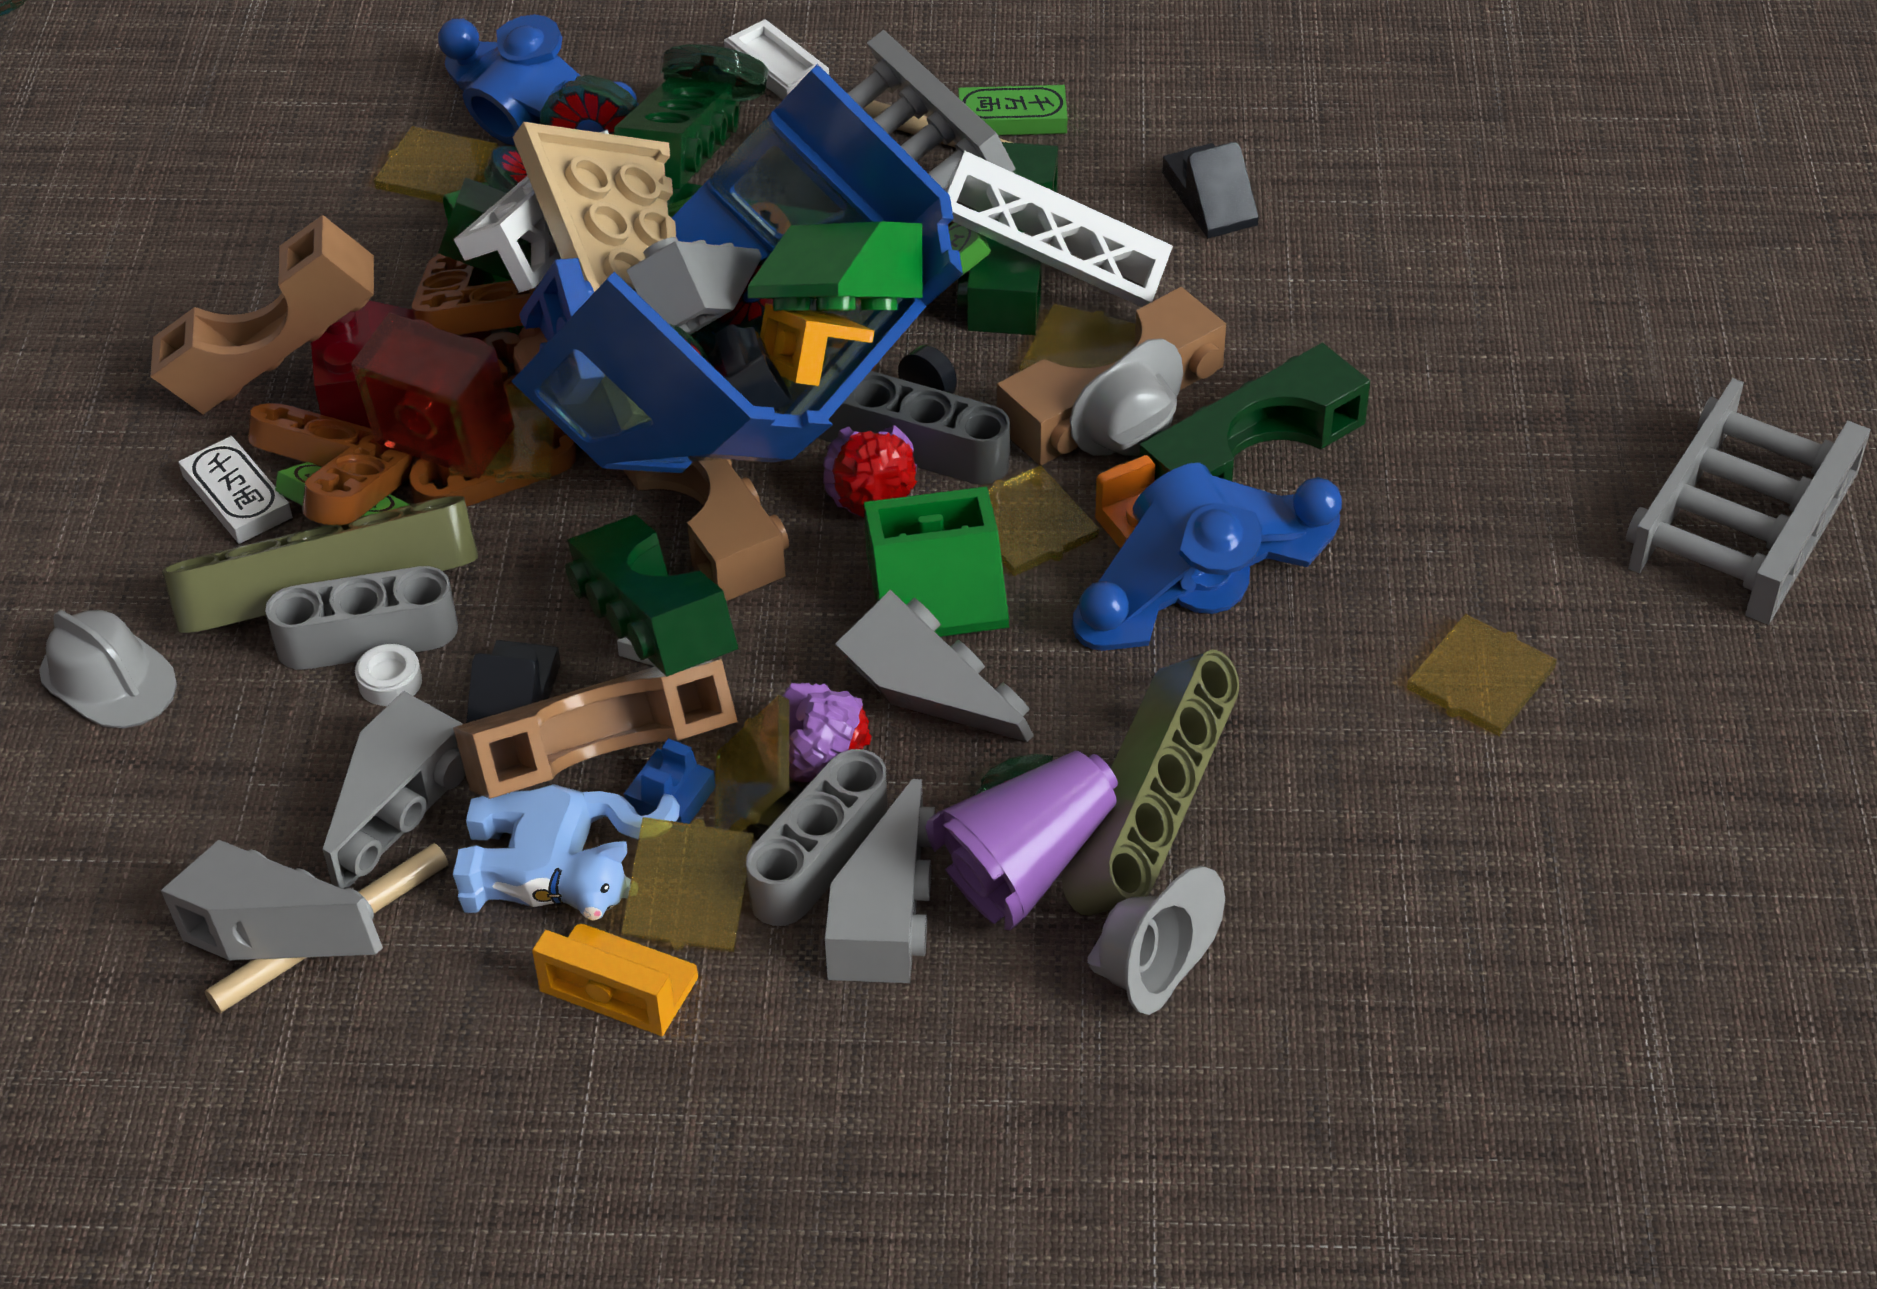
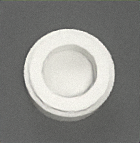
[355,644,422,706]

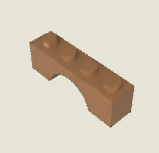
[150,215,374,414]
[997,287,1226,466]
[623,457,789,601]
[453,658,738,799]

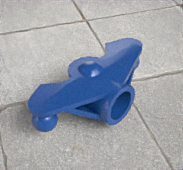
[438,14,639,146]
[1072,463,1342,651]

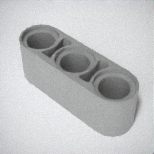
[265,566,458,670]
[746,749,888,926]

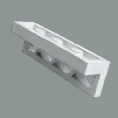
[454,130,609,293]
[945,151,1173,307]

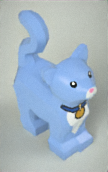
[453,784,680,921]

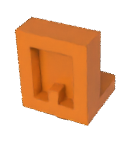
[1095,455,1155,549]

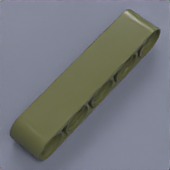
[162,496,478,633]
[1062,650,1239,916]

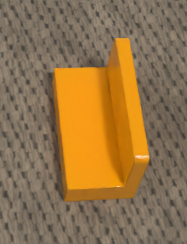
[760,303,875,386]
[532,924,698,1037]

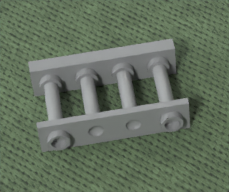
[847,30,1015,189]
[1626,378,1871,625]

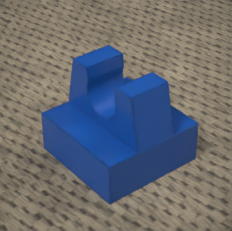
[624,738,716,833]

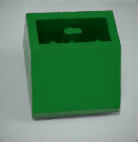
[748,221,923,312]
[864,486,1009,637]

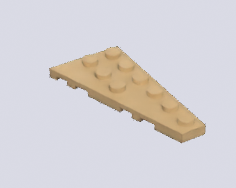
[512,122,676,424]

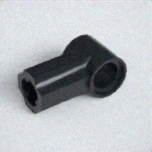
[709,324,793,412]

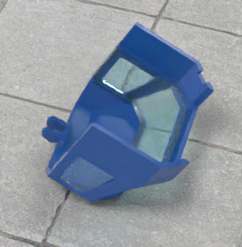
[511,64,963,473]

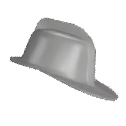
[1070,338,1183,456]
[39,610,177,729]
[1087,865,1225,1015]

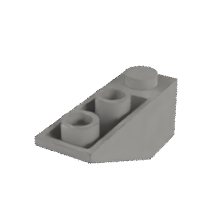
[627,237,762,337]
[835,590,1034,742]
[323,691,466,889]
[825,779,935,983]
[161,840,383,960]

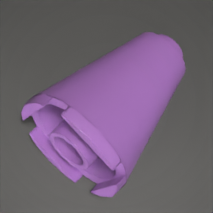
[925,751,1118,930]

